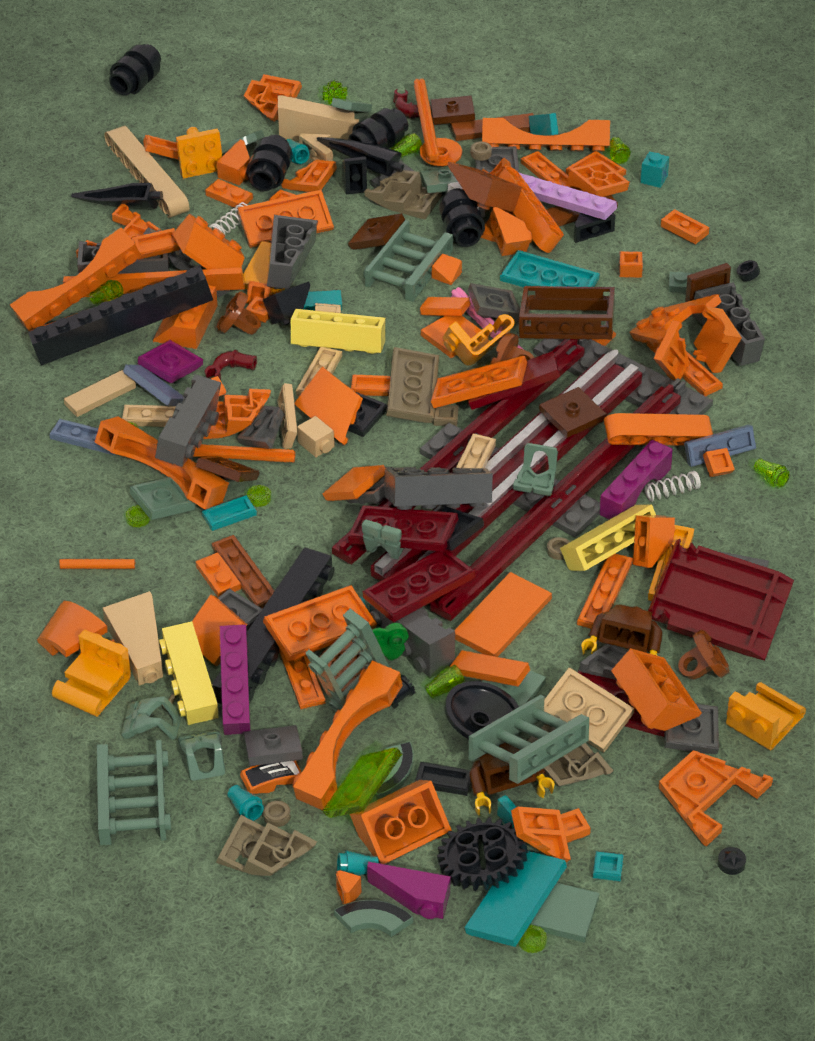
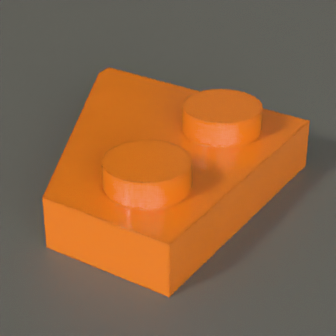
[282,160,337,192]
[653,320,689,381]
[511,807,571,862]

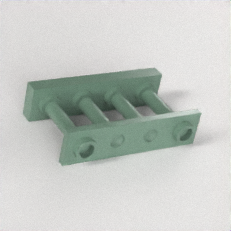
[363,220,453,302]
[305,608,390,712]
[468,695,589,784]
[97,740,171,845]

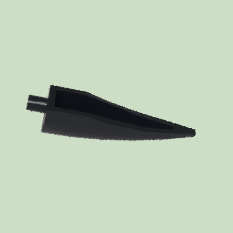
[317,137,404,177]
[71,183,163,209]

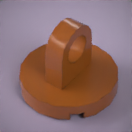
[216,291,261,334]
[491,333,534,364]
[678,629,730,679]

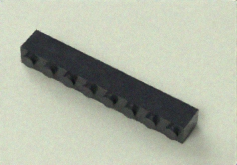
[28,267,213,366]
[212,547,335,704]

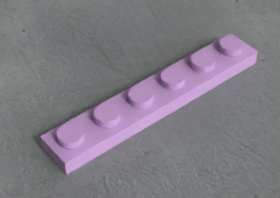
[519,173,617,220]

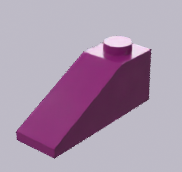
[367,862,451,919]

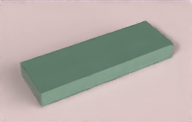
[331,98,372,113]

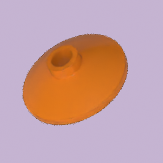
[420,138,462,166]

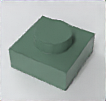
[669,272,692,293]

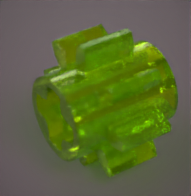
[322,80,347,105]

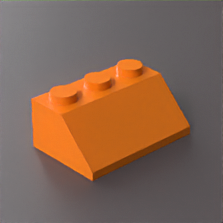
[173,214,245,269]
[153,285,218,349]
[611,648,702,731]
[350,780,452,864]

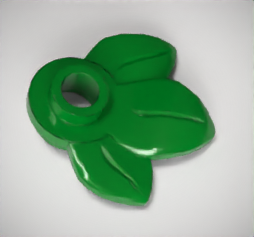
[372,623,409,661]

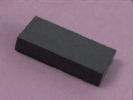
[415,762,471,796]

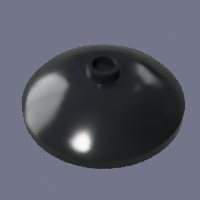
[444,681,519,743]

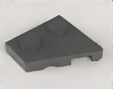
[237,406,284,449]
[579,644,628,680]

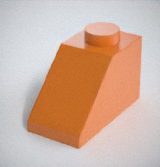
[217,139,250,185]
[489,207,532,256]
[633,515,675,568]

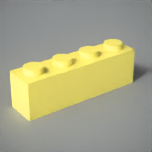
[291,309,385,354]
[560,504,656,571]
[159,622,219,725]

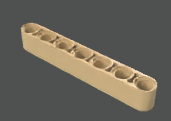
[104,126,190,218]

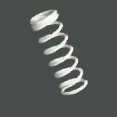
[209,202,247,235]
[645,471,701,502]

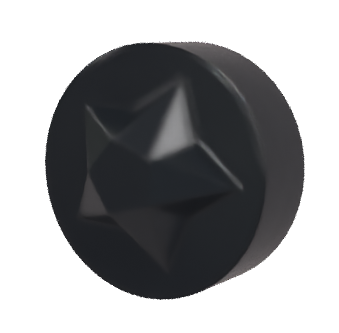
[737,260,760,281]
[718,847,746,875]

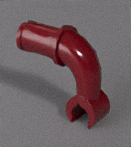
[393,89,431,119]
[205,350,257,380]

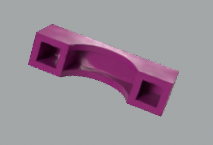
[600,440,673,520]
[220,625,251,735]

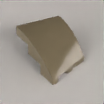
[364,170,443,219]
[526,714,614,787]
[216,815,317,876]

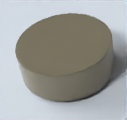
[471,141,492,161]
[547,537,570,560]
[263,801,291,827]

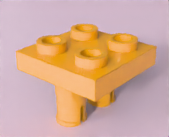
[176,127,222,179]

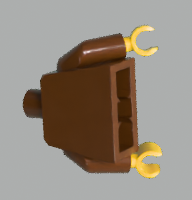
[581,604,662,656]
[469,742,555,816]

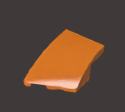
[244,74,302,121]
[294,366,363,445]
[203,389,271,439]
[37,601,108,657]

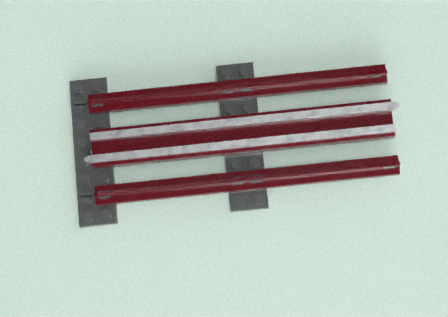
[332,339,713,622]

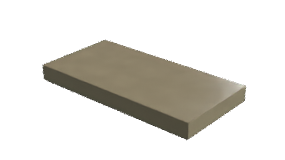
[386,347,439,423]

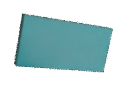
[500,250,600,288]
[464,851,567,947]

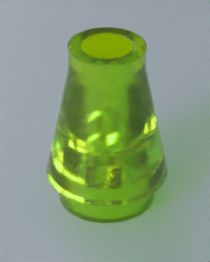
[391,133,422,157]
[610,137,631,164]
[90,280,123,304]
[754,458,790,488]
[424,665,465,699]

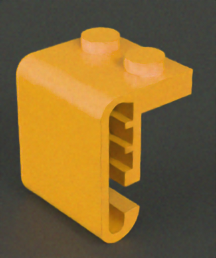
[442,314,514,366]
[52,629,131,717]
[726,682,806,751]

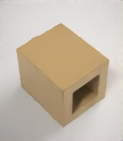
[297,416,334,457]

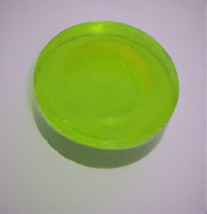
[247,485,271,507]
[126,505,150,527]
[518,925,547,953]

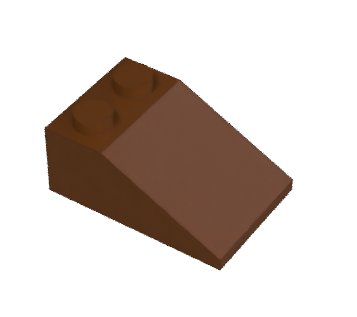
[448,162,522,212]

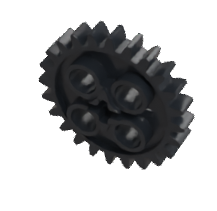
[437,817,528,891]

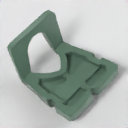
[513,443,558,496]
[362,519,404,560]
[121,697,181,740]
[178,730,225,781]

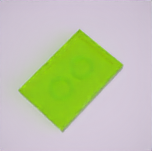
[323,747,402,818]

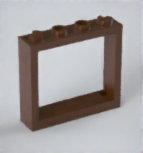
[519,286,615,340]

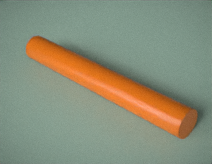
[60,559,135,569]

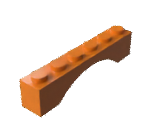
[482,118,610,152]
[10,228,141,332]
[95,416,229,510]
[293,660,403,811]

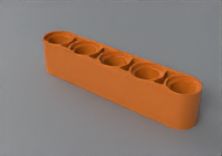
[498,166,564,253]
[604,413,713,446]

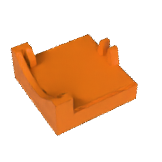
[566,161,630,197]
[693,306,742,373]

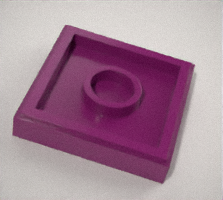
[138,340,203,383]

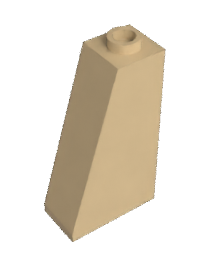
[278,95,359,141]
[103,591,163,686]

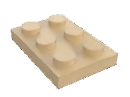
[544,668,635,753]

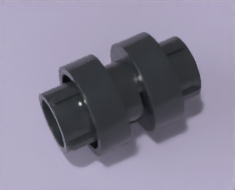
[109,44,161,96]
[348,108,409,148]
[246,135,293,191]
[439,188,485,247]

